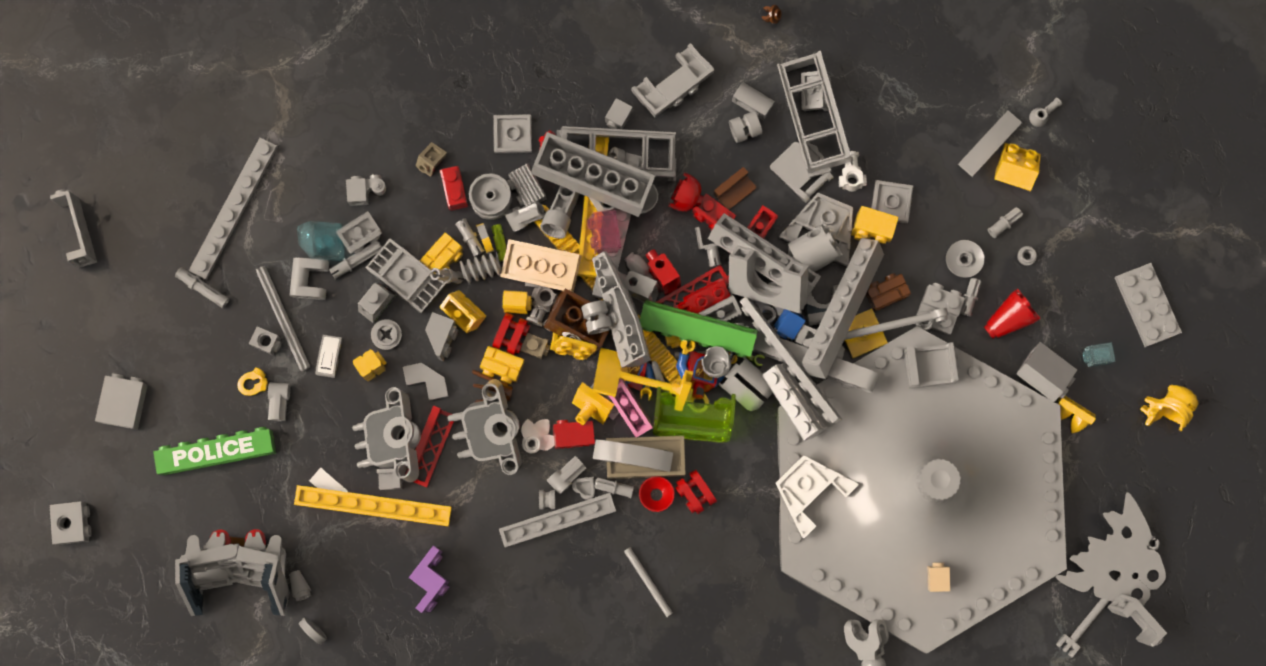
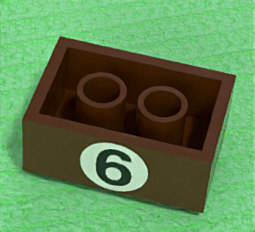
[544,288,609,354]

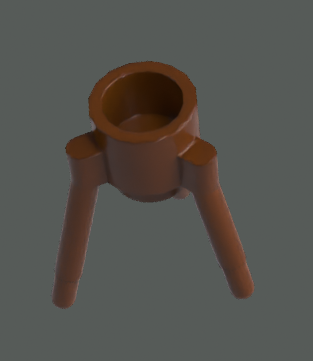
[472,370,513,402]

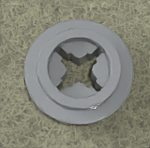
[371,319,402,350]

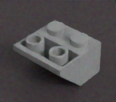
[425,312,459,361]

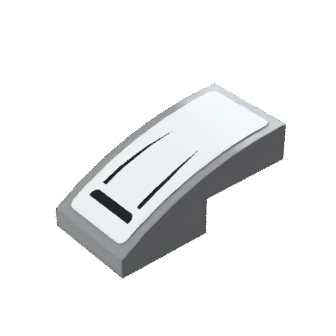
[315,335,342,378]

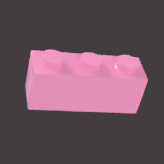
[608,379,652,437]

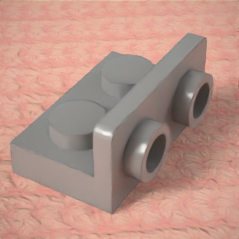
[801,71,831,111]

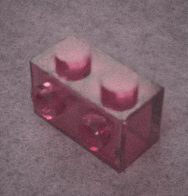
[587,210,621,254]

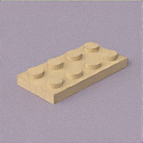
[500,239,582,292]

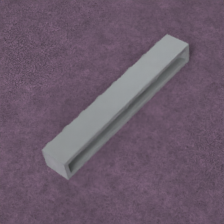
[802,238,884,379]

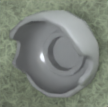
[702,346,731,378]

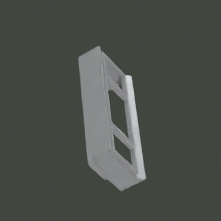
[777,50,852,178]
[556,126,676,181]

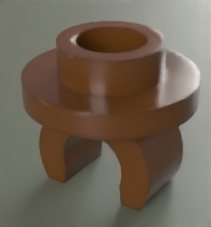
[762,5,782,24]

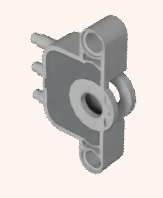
[448,379,522,475]
[352,387,421,482]

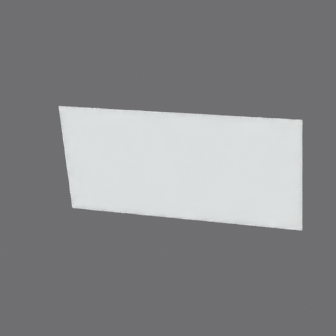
[309,468,348,492]

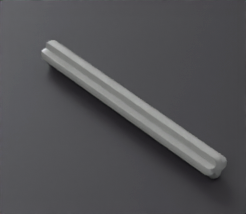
[256,266,310,371]

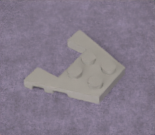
[779,193,853,267]

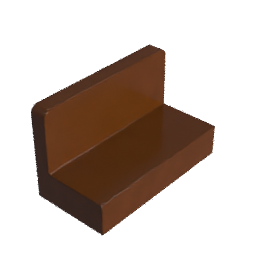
[713,167,756,210]

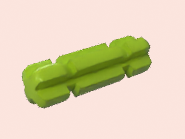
[491,224,507,262]

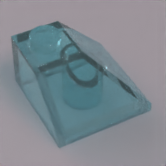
[297,221,345,261]

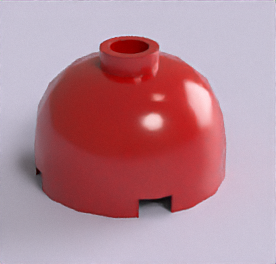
[669,172,703,212]

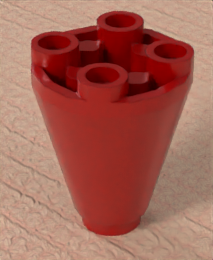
[984,289,1041,339]

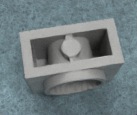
[50,501,91,545]

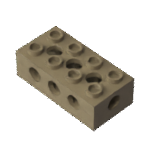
[606,436,685,479]

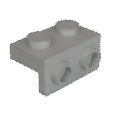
[336,211,382,253]

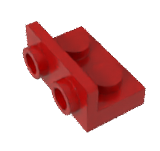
[692,193,736,231]

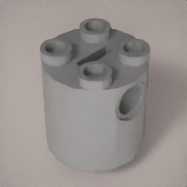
[788,223,843,272]

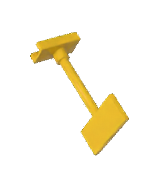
[592,348,693,411]

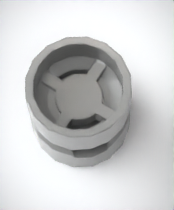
[729,111,762,143]
[581,300,613,334]

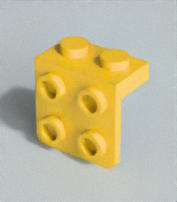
[550,333,597,360]

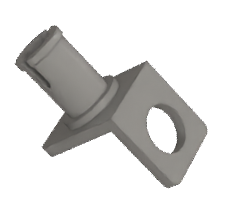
[695,227,722,267]

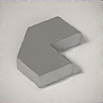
[403,363,449,401]

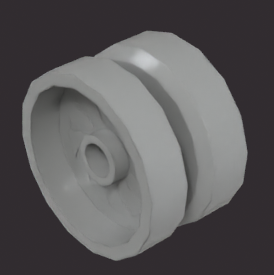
[469,173,512,220]

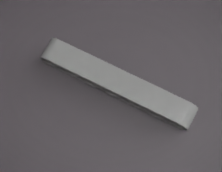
[753,331,879,393]

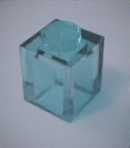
[1083,342,1115,367]

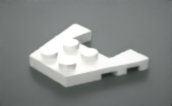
[776,456,859,538]

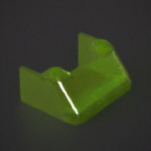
[653,387,736,442]

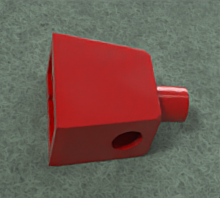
[646,249,681,296]

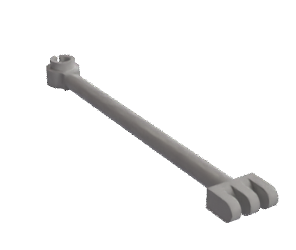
[803,308,949,348]
[1056,536,1160,658]

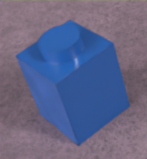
[774,309,806,340]

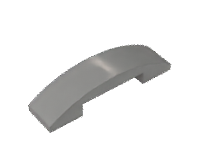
[593,440,673,472]

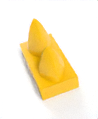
[1058,396,1096,433]

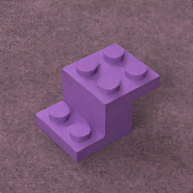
[409,546,449,613]

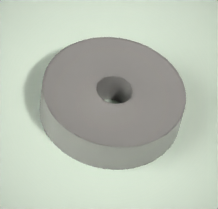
[299,617,327,645]

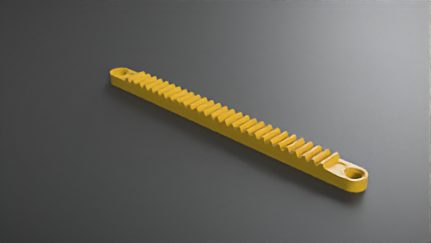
[534,205,709,413]

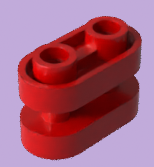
[492,312,530,355]
[675,469,717,514]

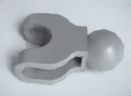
[844,619,889,666]

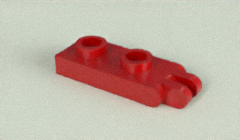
[678,278,730,313]

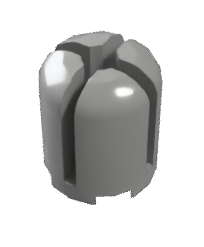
[718,357,773,411]

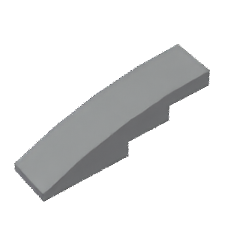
[958,111,1022,177]

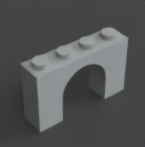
[729,245,809,313]

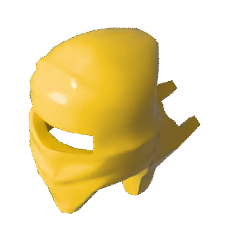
[1140,385,1198,431]

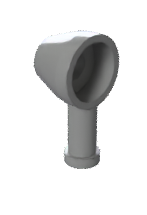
[1029,97,1062,127]

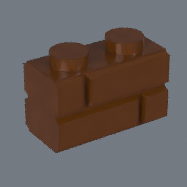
[866,273,911,312]

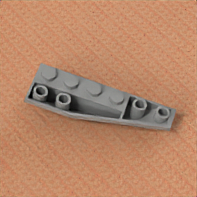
[592,251,651,368]

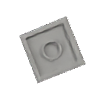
[494,115,532,153]
[871,180,913,223]

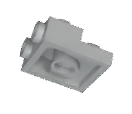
[917,283,965,336]

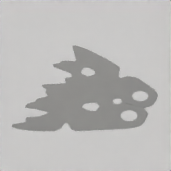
[1056,492,1166,605]

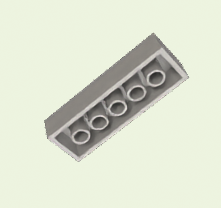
[531,132,655,217]

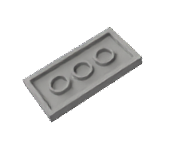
[1114,263,1182,347]

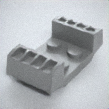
[365,239,446,313]

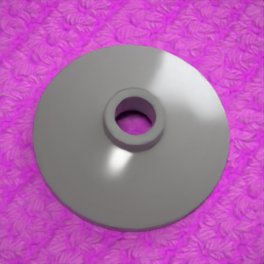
[946,240,984,278]

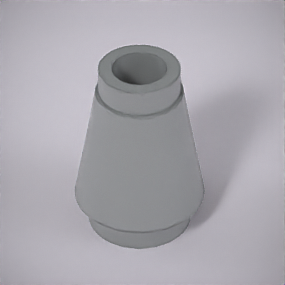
[289,570,311,601]

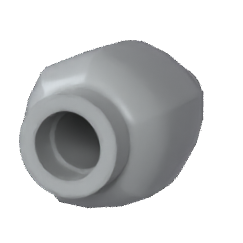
[624,252,654,279]

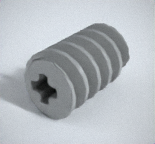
[460,252,501,284]

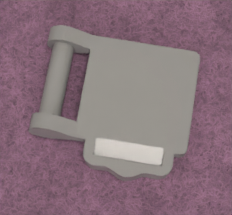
[770,142,833,203]

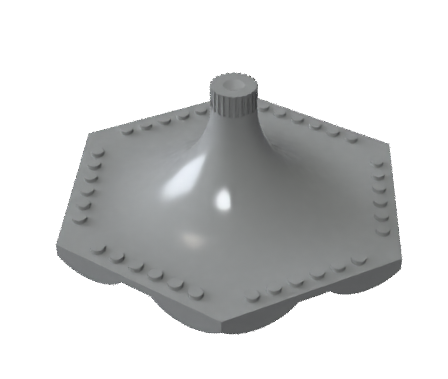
[777,326,1067,654]

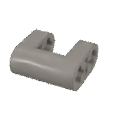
[289,258,329,300]

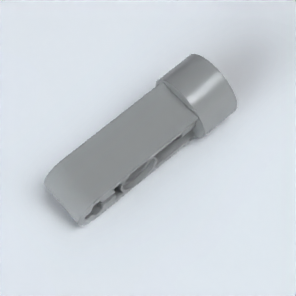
[540,186,580,239]

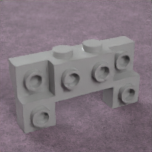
[632,43,714,118]

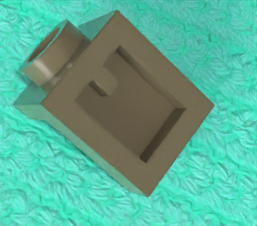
[416,142,447,176]
[520,333,551,360]

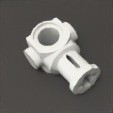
[839,151,867,192]

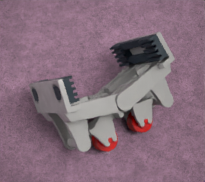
[175,529,290,616]

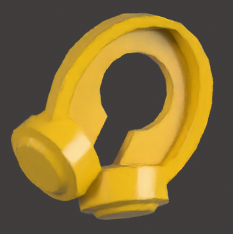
[238,368,268,396]

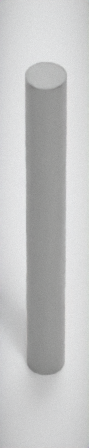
[624,547,673,617]

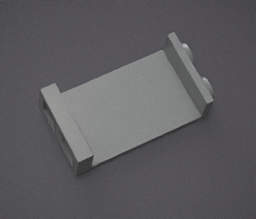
[50,189,97,268]

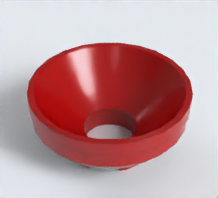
[639,477,674,512]

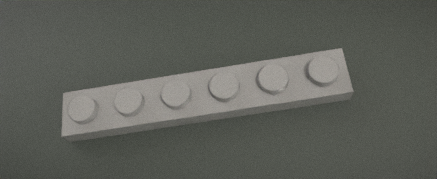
[499,493,616,548]

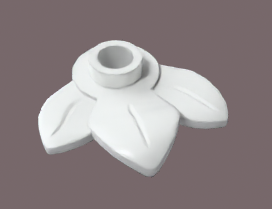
[521,419,554,453]

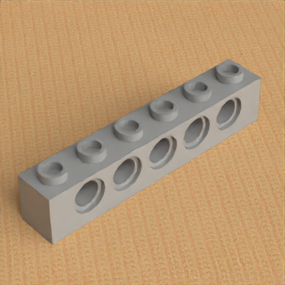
[708,213,821,297]

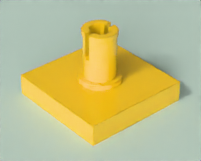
[844,309,888,359]
[572,382,614,425]

